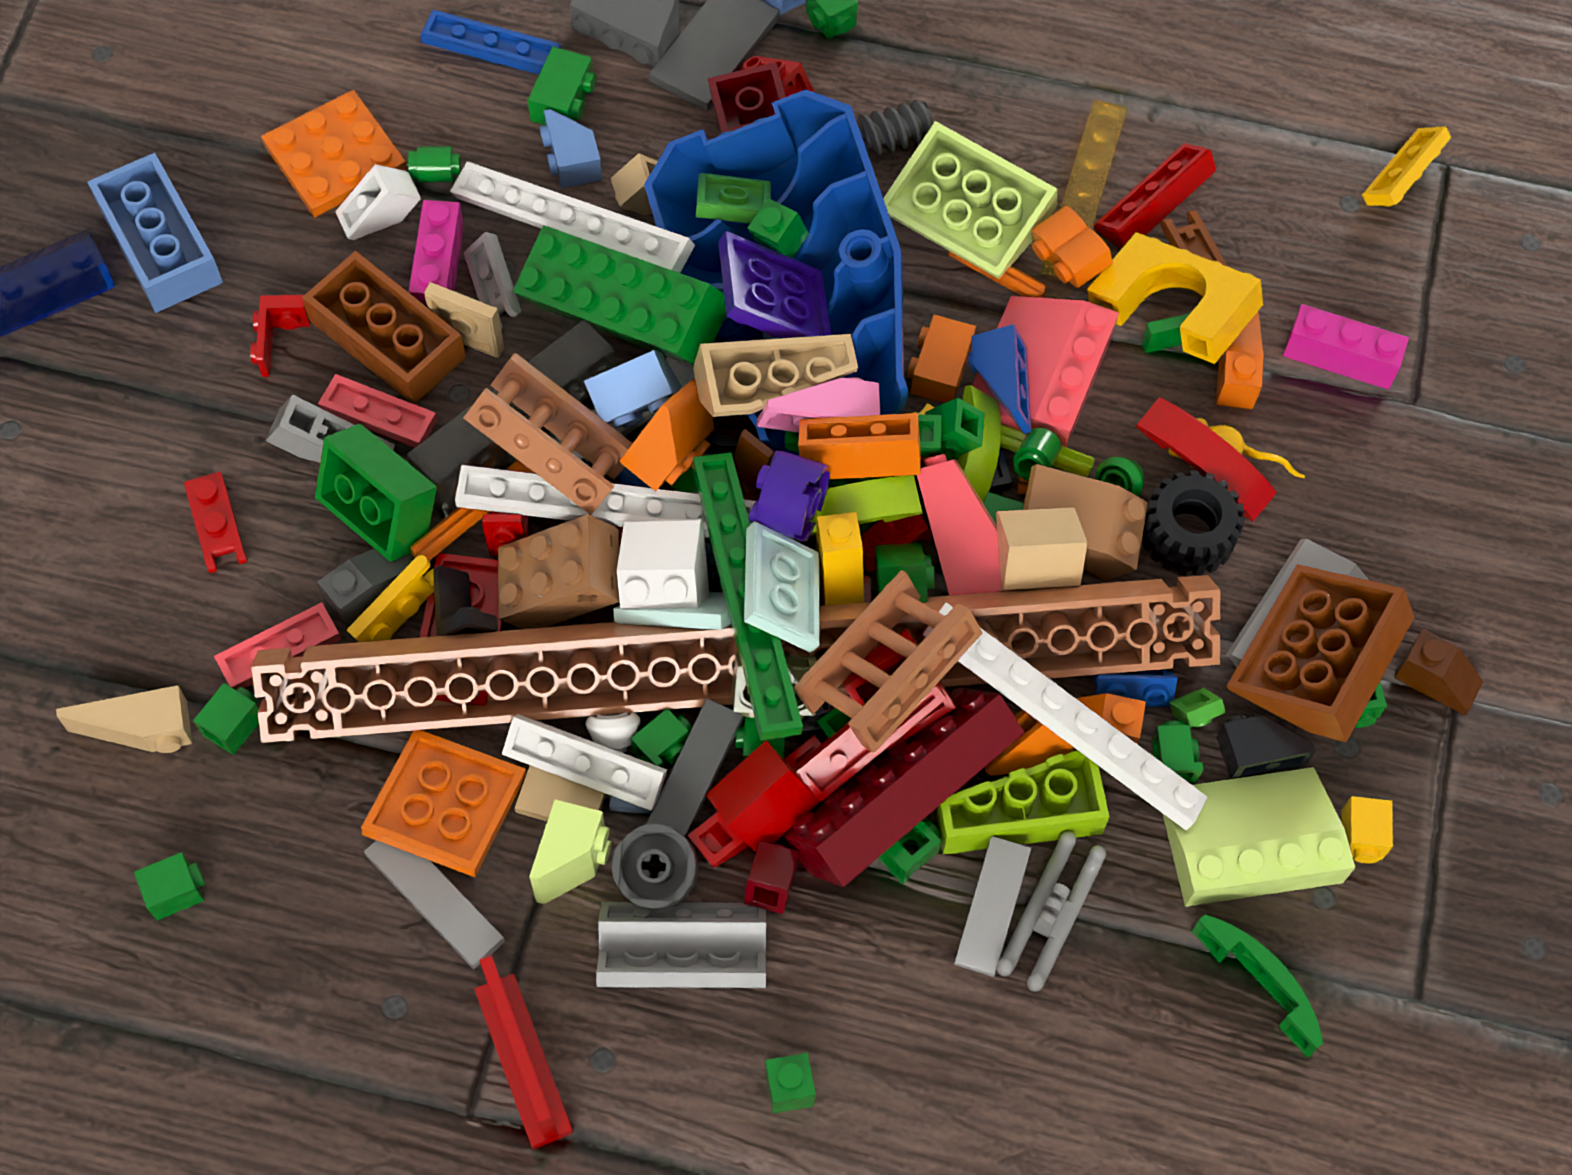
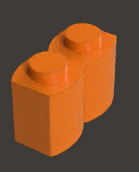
[1031,205,1113,288]

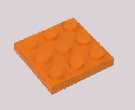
[261,89,408,218]
[361,730,526,877]

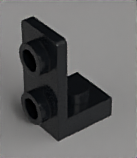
[433,565,498,636]

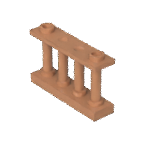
[464,353,633,515]
[793,570,983,753]

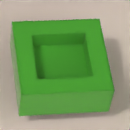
[1169,688,1225,728]

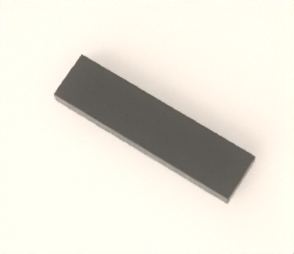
[647,698,744,856]

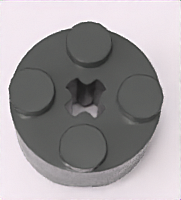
[612,824,699,909]

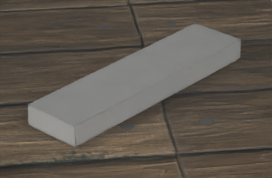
[364,840,505,970]

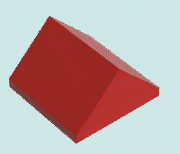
[706,740,820,852]

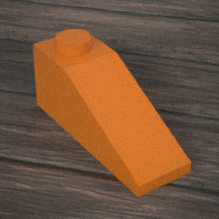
[1216,312,1264,409]

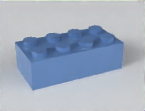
[87,153,223,313]

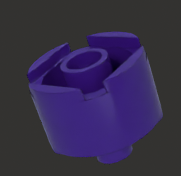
[749,451,830,542]

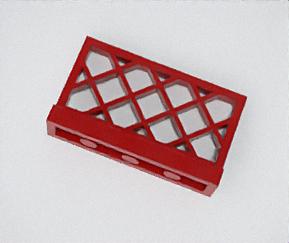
[474,955,573,1149]

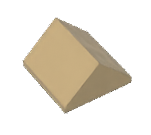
[996,507,1088,591]

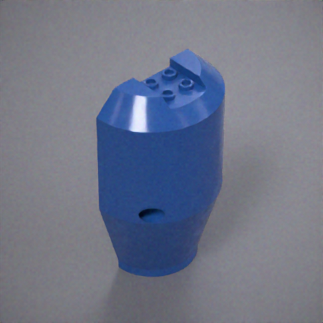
[644,90,908,455]

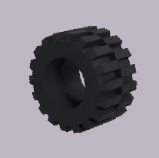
[1143,470,1245,576]

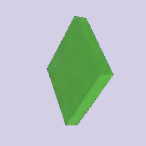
[695,173,771,224]

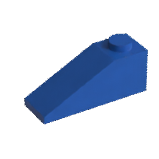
[968,324,1031,434]

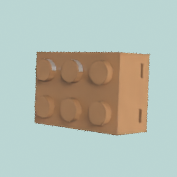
[498,514,620,629]

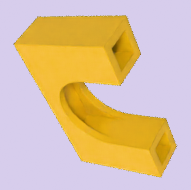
[1087,232,1263,364]

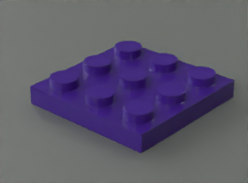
[718,231,832,338]

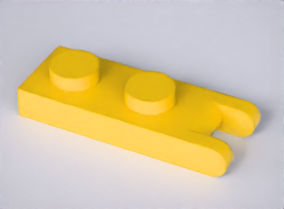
[347,555,434,642]

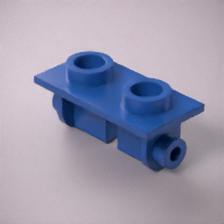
[1093,669,1178,707]

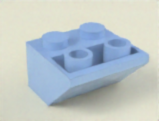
[584,350,682,428]

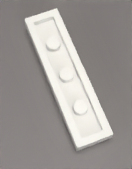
[502,714,667,811]

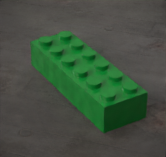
[512,225,726,366]

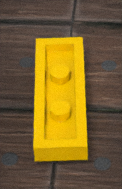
[1362,126,1451,206]

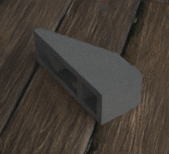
[317,549,437,628]

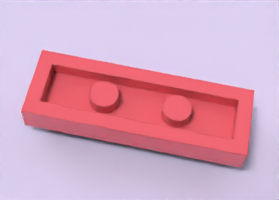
[318,374,438,450]
[214,602,341,690]

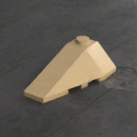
[693,334,858,417]

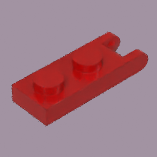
[184,471,247,574]

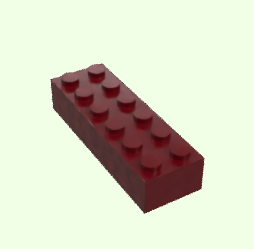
[784,688,1025,887]

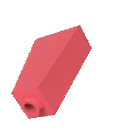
[917,454,1012,596]

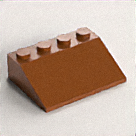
[1227,564,1415,743]

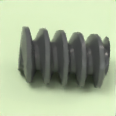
[857,100,934,157]

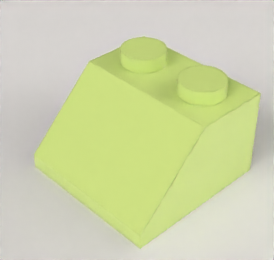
[529,799,612,904]

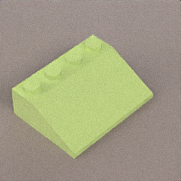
[883,121,1058,279]
[1162,767,1355,907]

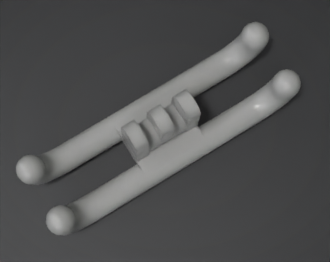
[996,831,1106,992]

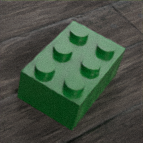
[315,424,437,562]

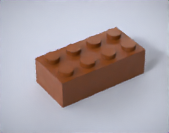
[302,251,466,404]

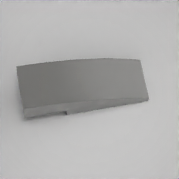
[954,836,1031,977]

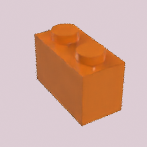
[907,314,976,403]

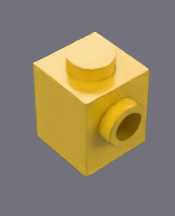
[1341,796,1393,863]

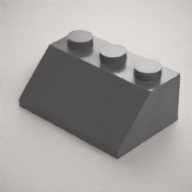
[570,0,680,67]

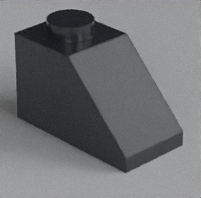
[1216,714,1316,779]

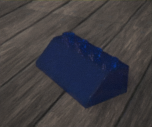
[0,230,116,337]

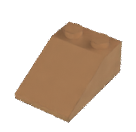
[1023,464,1148,581]

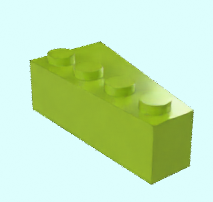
[936,750,1109,855]

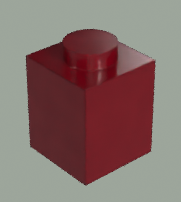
[744,841,800,914]

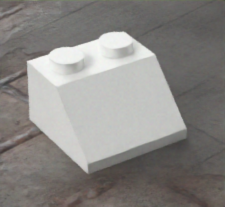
[617,518,709,609]

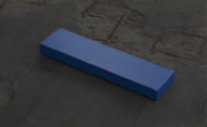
[420,10,562,75]

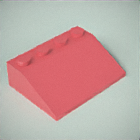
[972,296,1119,447]

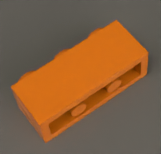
[798,413,921,479]

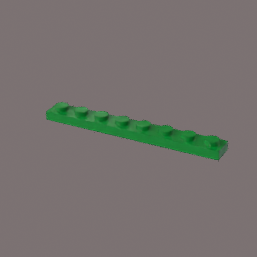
[692,452,803,741]

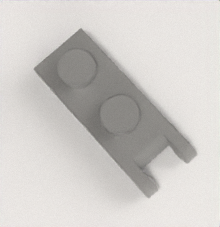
[463,232,521,329]

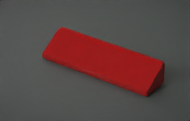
[1093,143,1216,249]

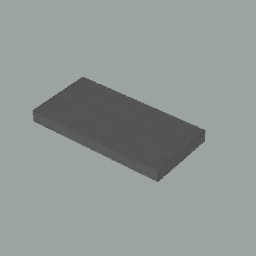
[649,0,780,111]

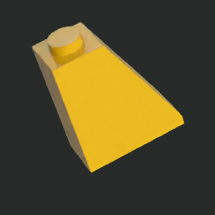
[815,512,864,606]

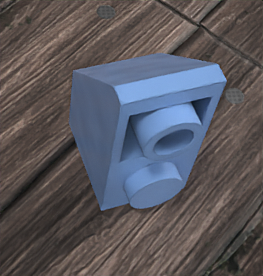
[539,109,602,188]

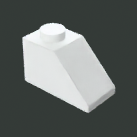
[335,164,421,240]

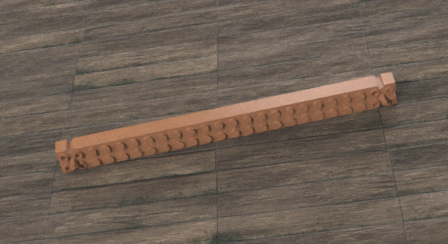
[251,575,1220,743]

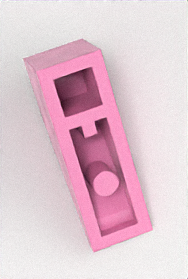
[757,377,880,433]

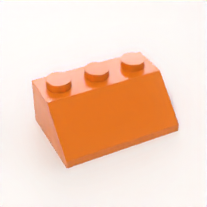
[619,377,715,492]

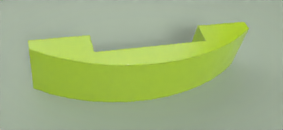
[957,385,1001,504]
[784,475,923,543]

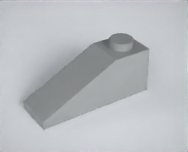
[266,395,395,463]

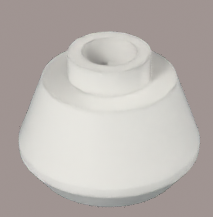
[585,712,640,753]

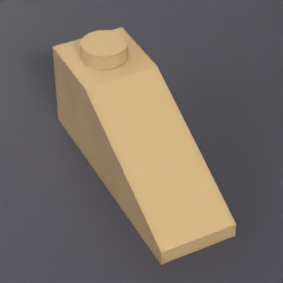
[56,685,192,753]

